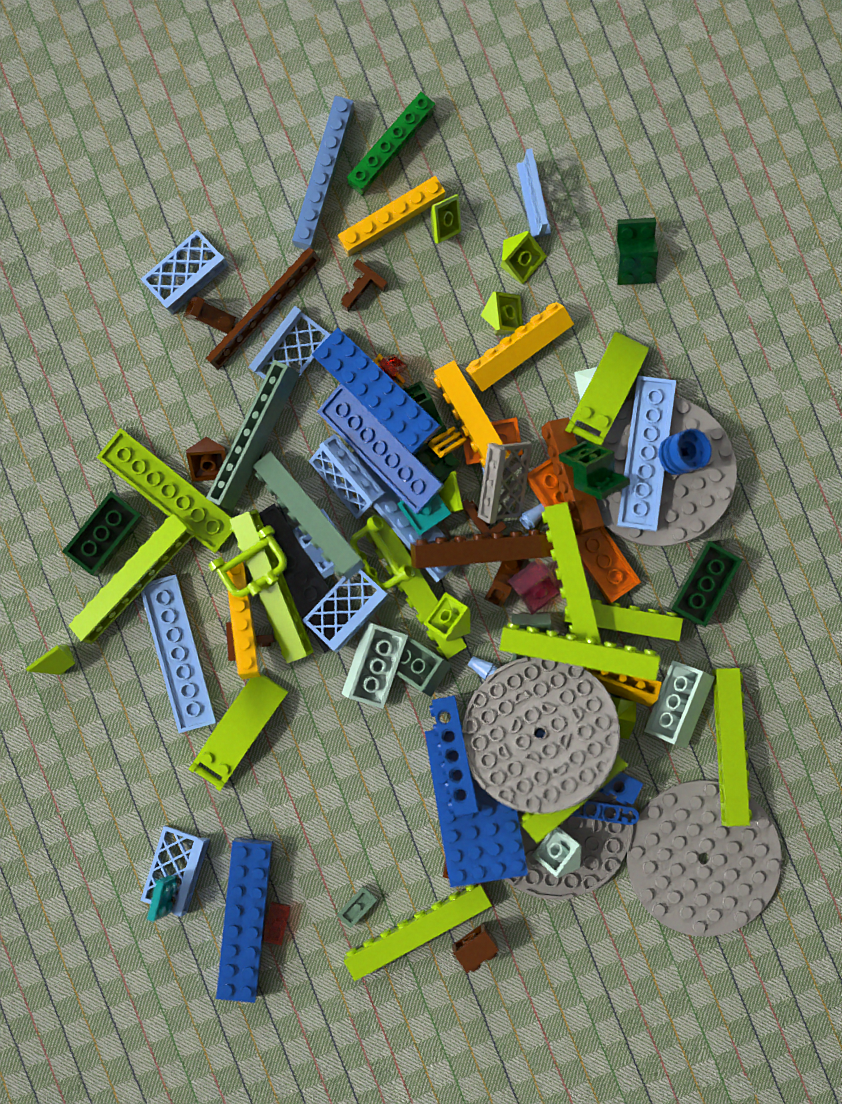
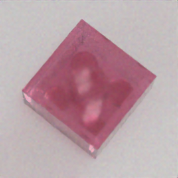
[508,558,561,615]

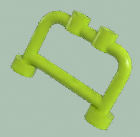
[350,515,415,591]
[208,525,287,597]

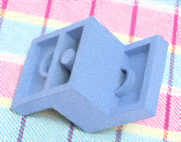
[292,509,347,578]

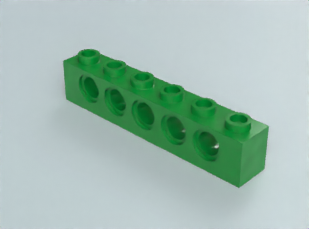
[347,92,435,196]

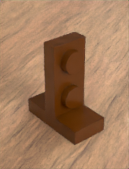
[341,259,388,312]
[183,296,236,335]
[462,499,506,536]
[484,560,523,607]
[226,622,276,661]

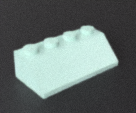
[342,621,408,709]
[644,660,715,749]

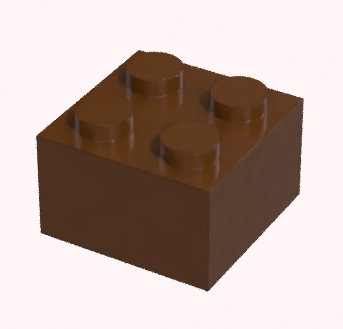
[452,922,499,973]

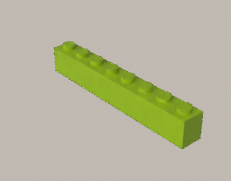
[541,502,601,643]
[229,509,314,663]
[68,513,196,645]
[365,517,467,659]
[499,623,660,681]
[712,668,752,826]
[343,884,492,982]

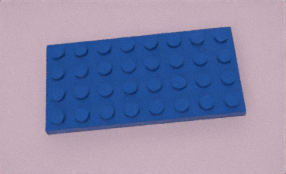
[425,725,528,888]

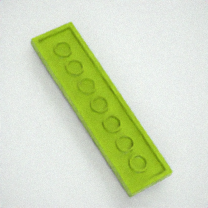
[96,428,233,554]

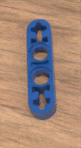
[570,800,639,825]

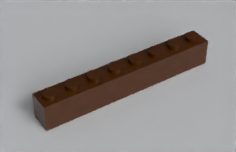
[410,528,554,569]

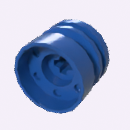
[658,428,712,475]

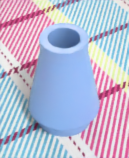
[519,503,545,530]
[468,656,498,680]

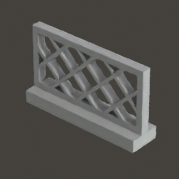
[478,442,532,524]

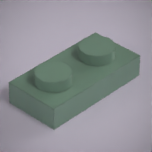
[337,885,377,929]

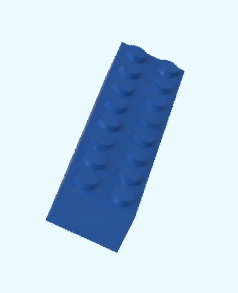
[216,838,274,1003]

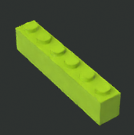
[563,599,683,641]
[521,753,628,843]

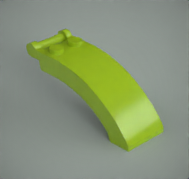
[565,331,649,446]
[188,673,289,791]

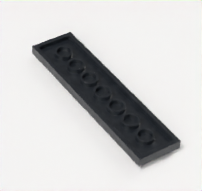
[259,503,357,653]

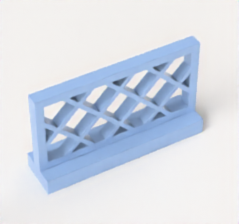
[516,148,551,238]
[141,229,229,315]
[248,306,331,379]
[309,434,384,519]
[302,570,390,653]
[140,825,210,917]

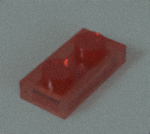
[263,901,291,946]

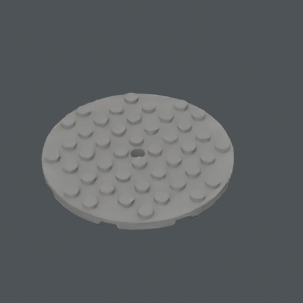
[592,397,737,547]
[462,657,620,813]
[626,780,781,937]
[504,781,633,900]

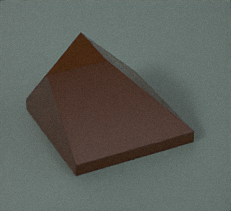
[186,436,228,482]

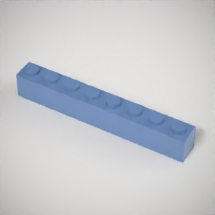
[292,96,354,250]

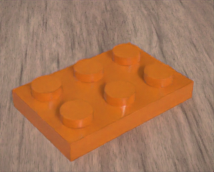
[460,417,523,465]

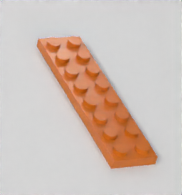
[527,458,641,604]

